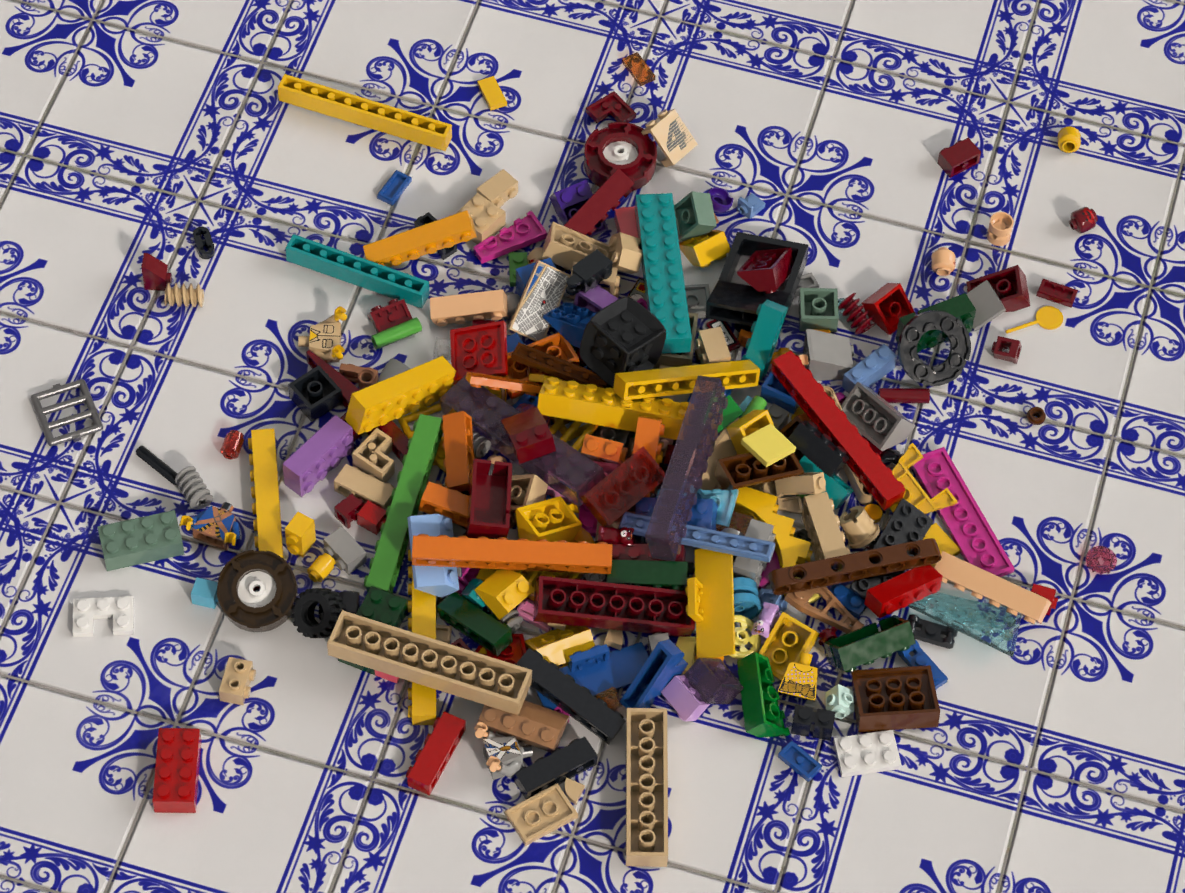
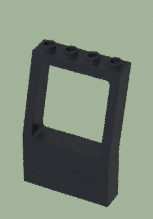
[706,232,808,327]

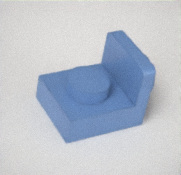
[737,193,766,219]
[758,588,788,613]

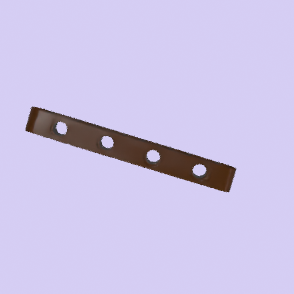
[768,538,942,595]

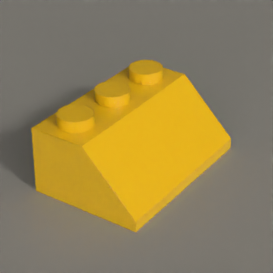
[515,496,583,542]
[525,625,595,666]

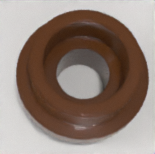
[1026,407,1046,425]

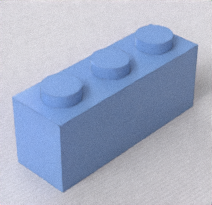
[842,344,897,394]

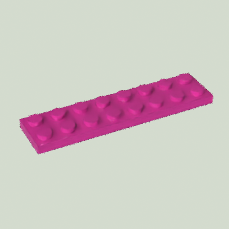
[911,447,1015,577]

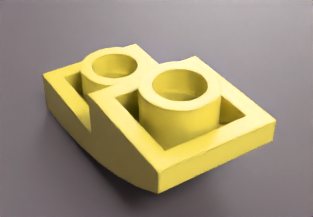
[676,636,697,674]

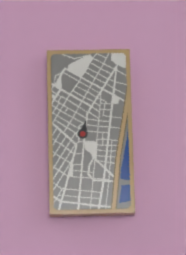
[508,260,571,342]

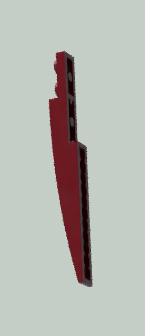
[306,350,429,484]

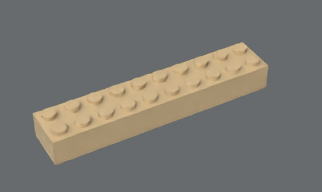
[327,610,532,715]

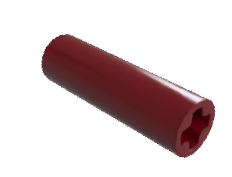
[878,388,930,404]

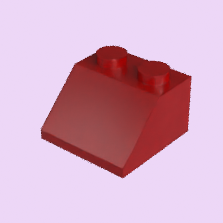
[861,283,916,335]

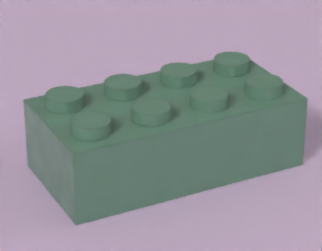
[97,510,185,571]

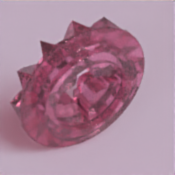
[1085,546,1117,575]

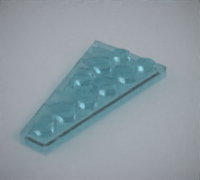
[908,592,1021,657]

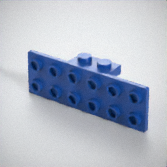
[536,642,649,710]

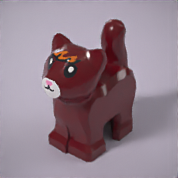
[598,526,635,546]

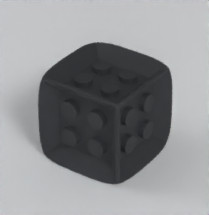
[579,297,666,387]

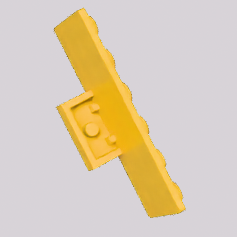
[685,548,735,660]

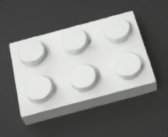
[833,730,902,777]

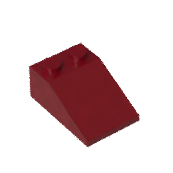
[966,265,1030,312]
[501,407,556,464]

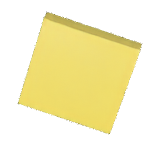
[741,423,796,467]

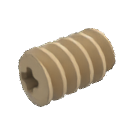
[164,283,204,307]

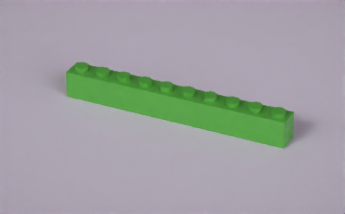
[364,414,443,594]

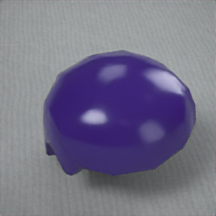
[708,187,734,213]

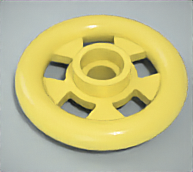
[729,614,761,660]

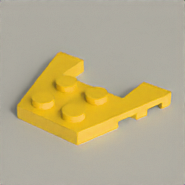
[889,443,958,514]

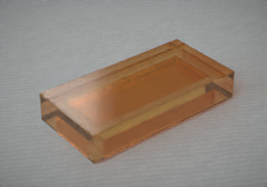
[622,52,656,86]

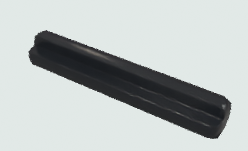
[136,445,178,485]

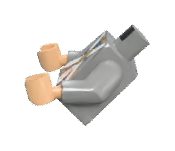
[474,722,533,780]

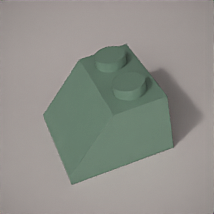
[674,191,717,241]

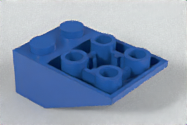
[543,302,596,348]

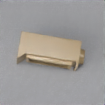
[775,472,826,498]

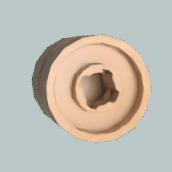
[987,212,1014,246]

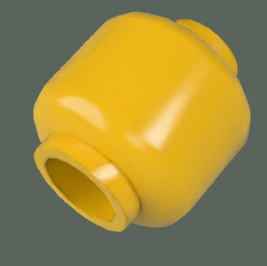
[1057,126,1081,153]

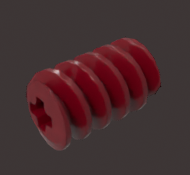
[838,293,877,335]

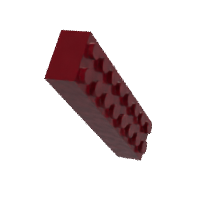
[533,576,695,637]

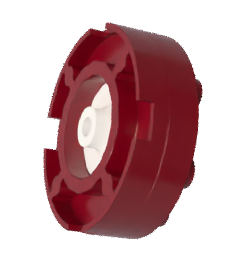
[584,122,657,191]

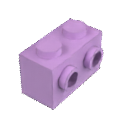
[661,675,710,722]

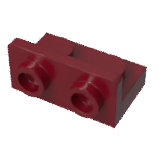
[367,298,413,333]

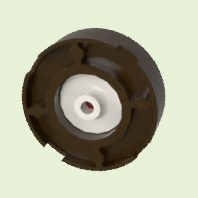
[217,550,298,632]

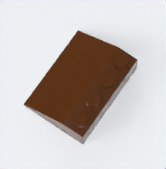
[851,665,940,732]

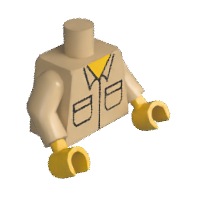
[298,306,347,363]

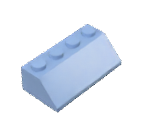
[407,514,459,598]

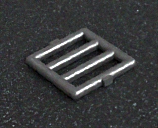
[31,379,103,446]

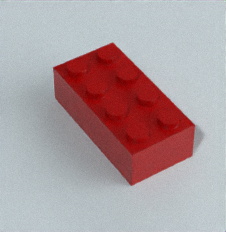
[152,728,202,813]

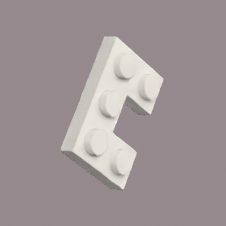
[73,596,134,637]

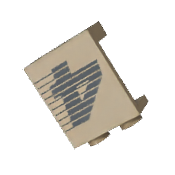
[641,109,698,167]

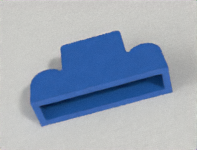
[619,639,688,709]

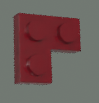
[586,91,636,123]

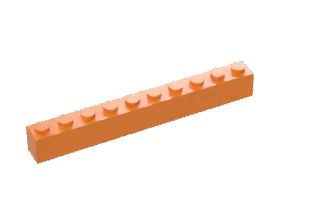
[412,534,612,574]

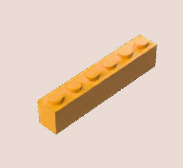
[363,210,477,267]

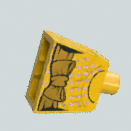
[778,652,818,701]

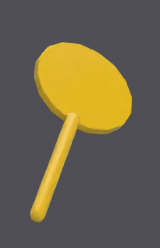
[1005,306,1063,333]

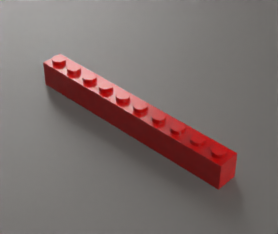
[770,350,905,510]

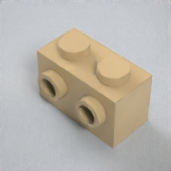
[219,657,256,705]

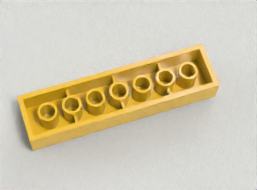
[537,377,696,442]

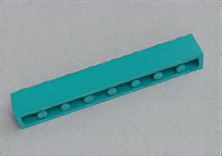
[285,234,430,308]

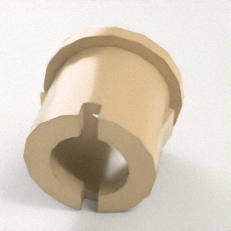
[839,506,880,548]

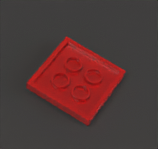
[450,320,508,384]

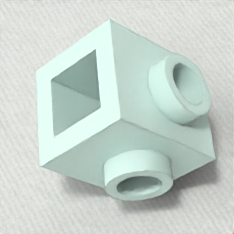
[825,684,854,719]

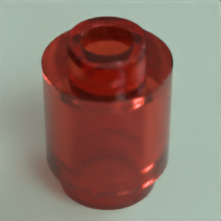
[220,430,244,460]

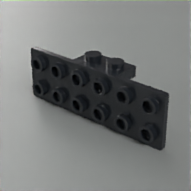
[849,499,933,600]

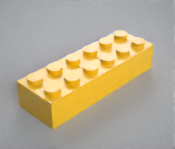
[345,356,456,435]

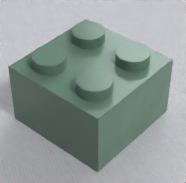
[798,288,839,332]

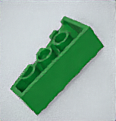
[737,652,790,738]

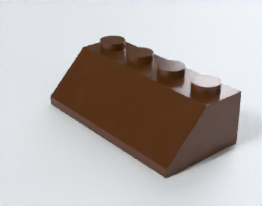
[715,452,804,490]

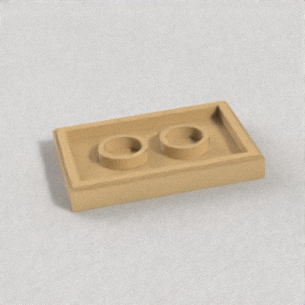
[504,783,578,846]

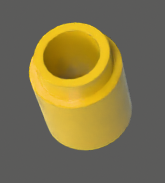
[307,553,336,582]

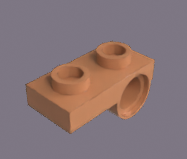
[339,363,379,390]

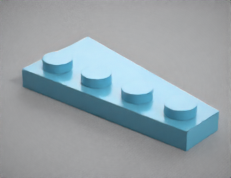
[656,489,739,528]

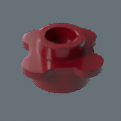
[818,627,837,645]

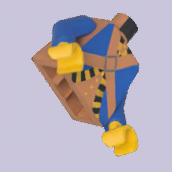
[179,502,241,551]

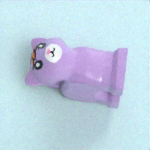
[751,602,781,645]

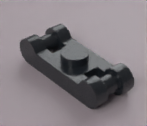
[908,615,958,649]

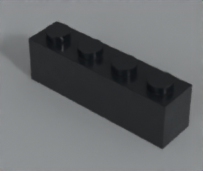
[515,736,598,799]

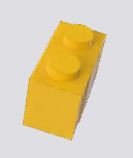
[285,512,316,557]

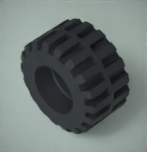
[291,588,346,638]

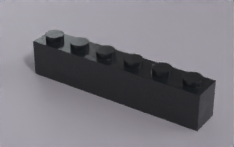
[516,648,626,745]

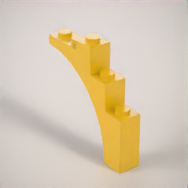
[734,487,813,596]

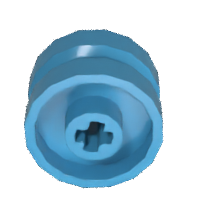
[733,577,761,623]

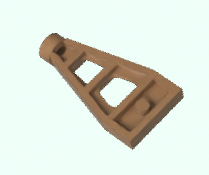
[784,586,864,633]

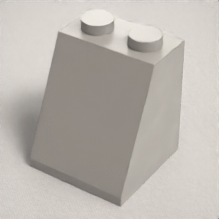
[803,329,856,381]

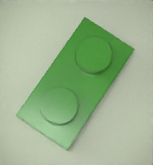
[509,252,528,287]

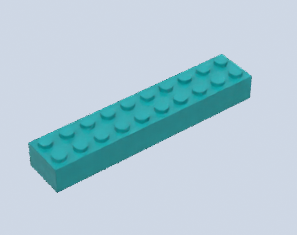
[635,193,692,354]

